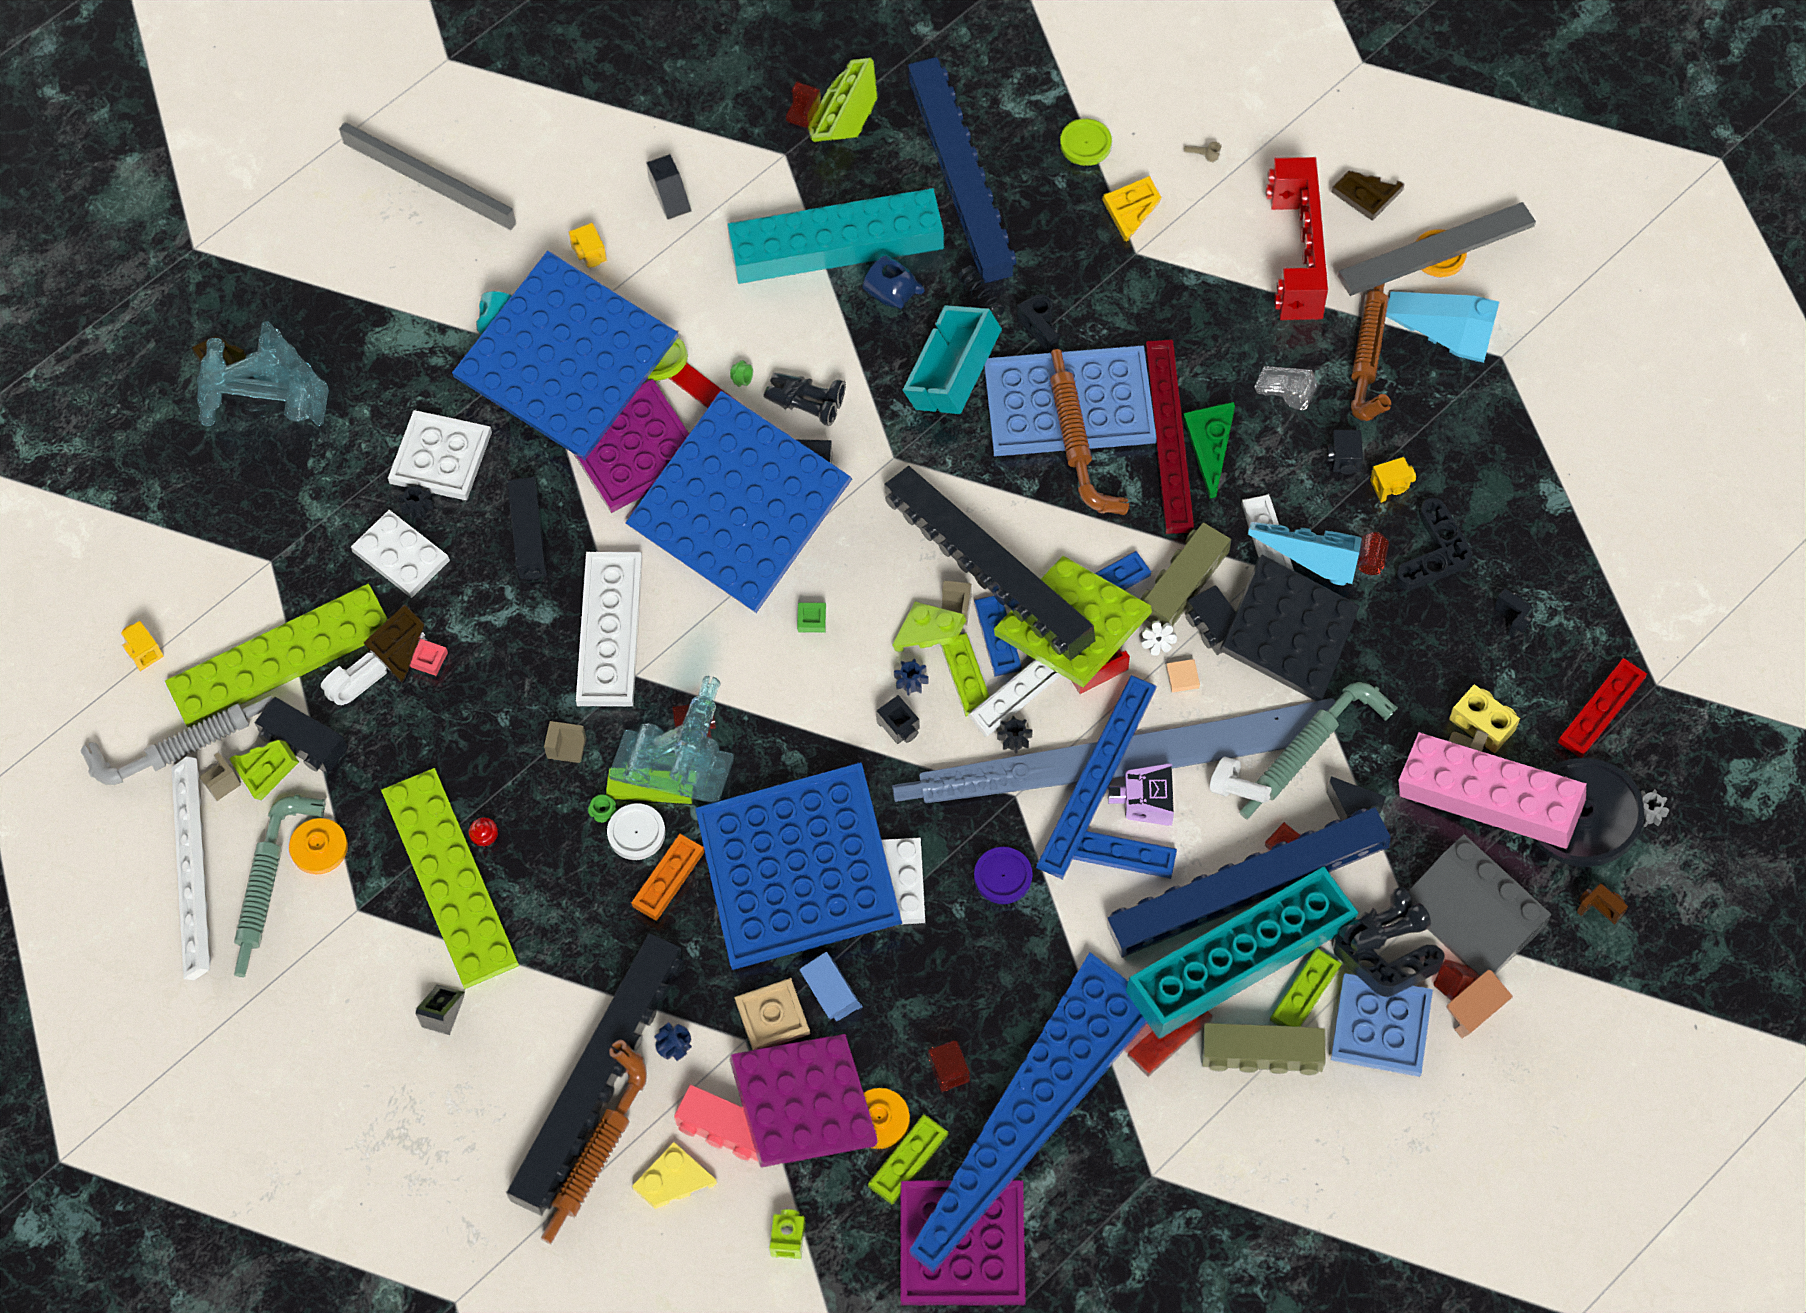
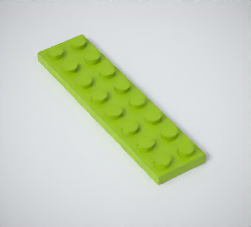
[165,584,388,728]
[381,768,519,990]

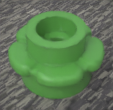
[730,360,753,387]
[588,795,617,822]

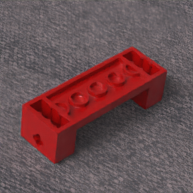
[1266,157,1328,320]

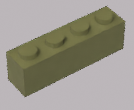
[1140,522,1231,627]
[1202,1023,1325,1075]

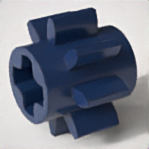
[894,659,929,696]
[654,1022,692,1061]

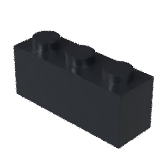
[254,697,348,774]

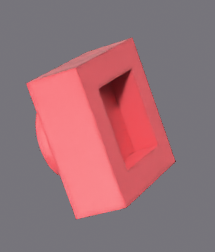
[410,639,448,676]

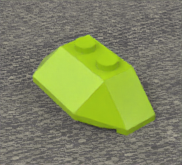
[808,58,877,142]

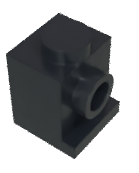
[876,695,920,745]

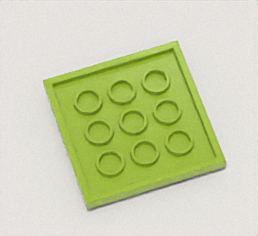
[994,556,1152,687]

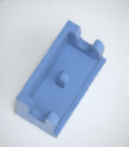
[799,952,862,1021]

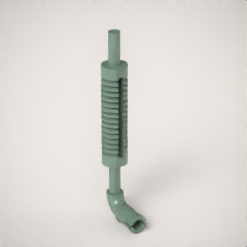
[1239,682,1398,820]
[234,794,326,978]

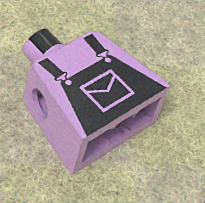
[1108,764,1174,826]

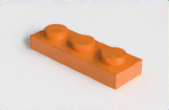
[632,834,705,921]

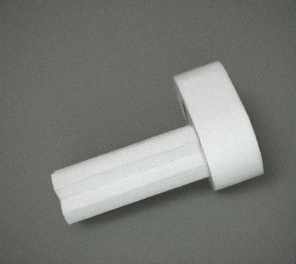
[1210,757,1272,803]

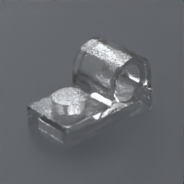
[1254,366,1318,410]

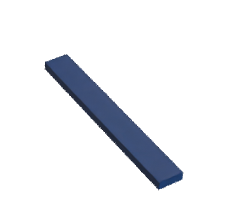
[1036,675,1157,880]

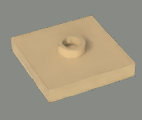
[735,978,810,1050]

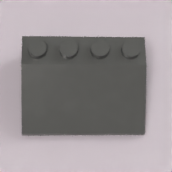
[1408,834,1551,977]

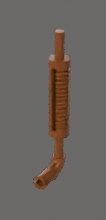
[1351,283,1391,421]
[1050,349,1129,515]
[541,1040,647,1244]

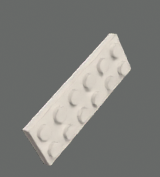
[576,552,642,706]

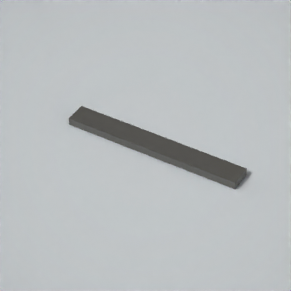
[339,122,516,230]
[1338,202,1536,296]

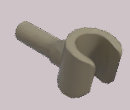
[1184,142,1222,162]

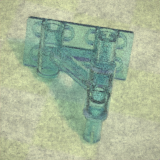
[197,321,329,426]
[609,676,734,803]

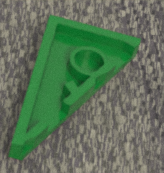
[1183,402,1235,499]

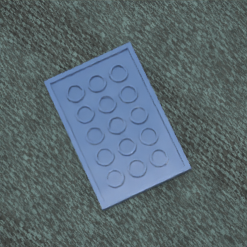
[984,346,1156,456]

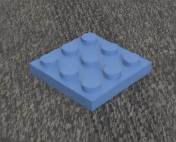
[1331,973,1433,1077]

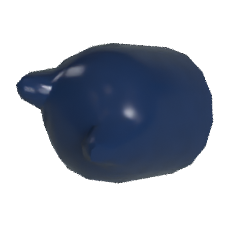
[863,255,925,309]

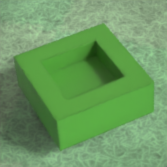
[797,603,826,633]

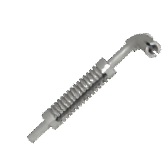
[81,695,273,785]

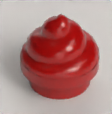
[469,817,498,846]

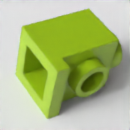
[769,1209,805,1259]

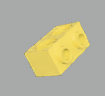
[1449,685,1520,753]

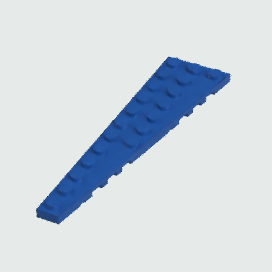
[909,952,1147,1273]

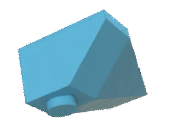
[1386,292,1499,363]
[1248,522,1361,585]

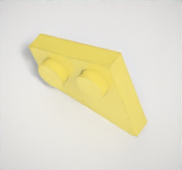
[632,1142,717,1209]

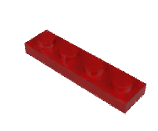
[1558,658,1647,758]

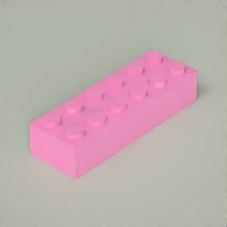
[1399,733,1586,849]

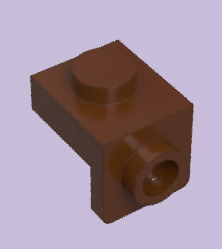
[1577,883,1628,925]

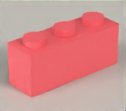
[674,1085,758,1161]

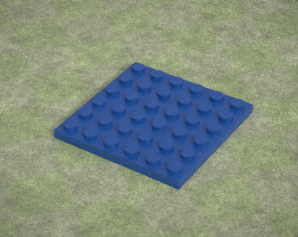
[452,250,679,461]
[626,391,852,613]
[695,763,903,970]

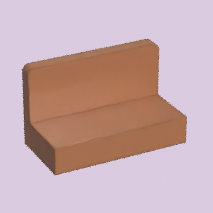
[1446,970,1513,1038]

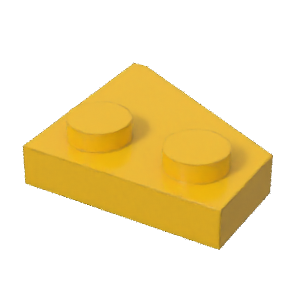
[1102,176,1162,241]

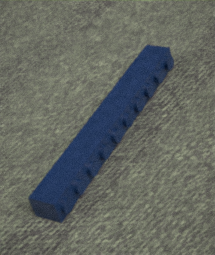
[908,57,1016,283]
[1107,807,1391,958]

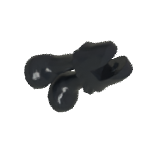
[764,373,846,426]
[1339,886,1431,953]

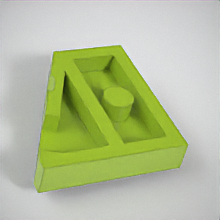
[892,602,966,652]
[229,740,299,800]

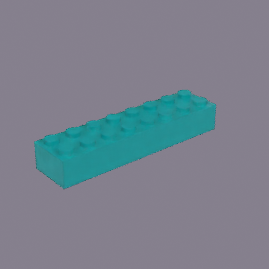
[727,188,944,284]
[1126,867,1358,1039]

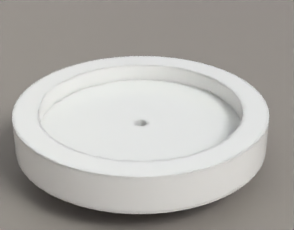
[607,804,665,860]

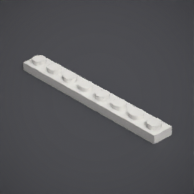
[171,756,211,981]

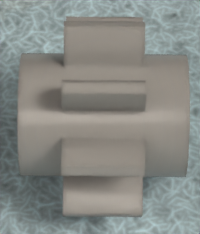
[1640,790,1669,827]

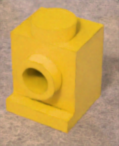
[568,223,607,268]
[1370,457,1416,502]
[121,621,164,671]

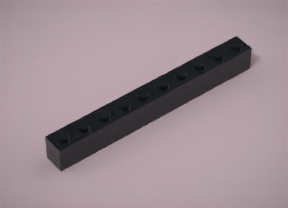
[884,465,1096,661]
[506,933,684,1216]

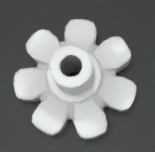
[1141,620,1177,656]

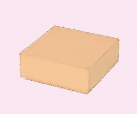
[1166,659,1200,692]

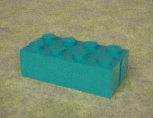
[903,306,1002,414]

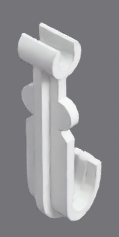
[321,632,427,705]

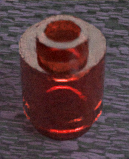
[1357,532,1389,575]

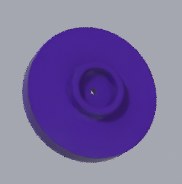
[974,847,1032,904]

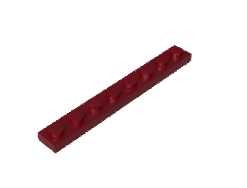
[1146,340,1194,534]

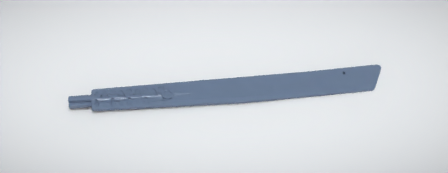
[892,699,1336,803]

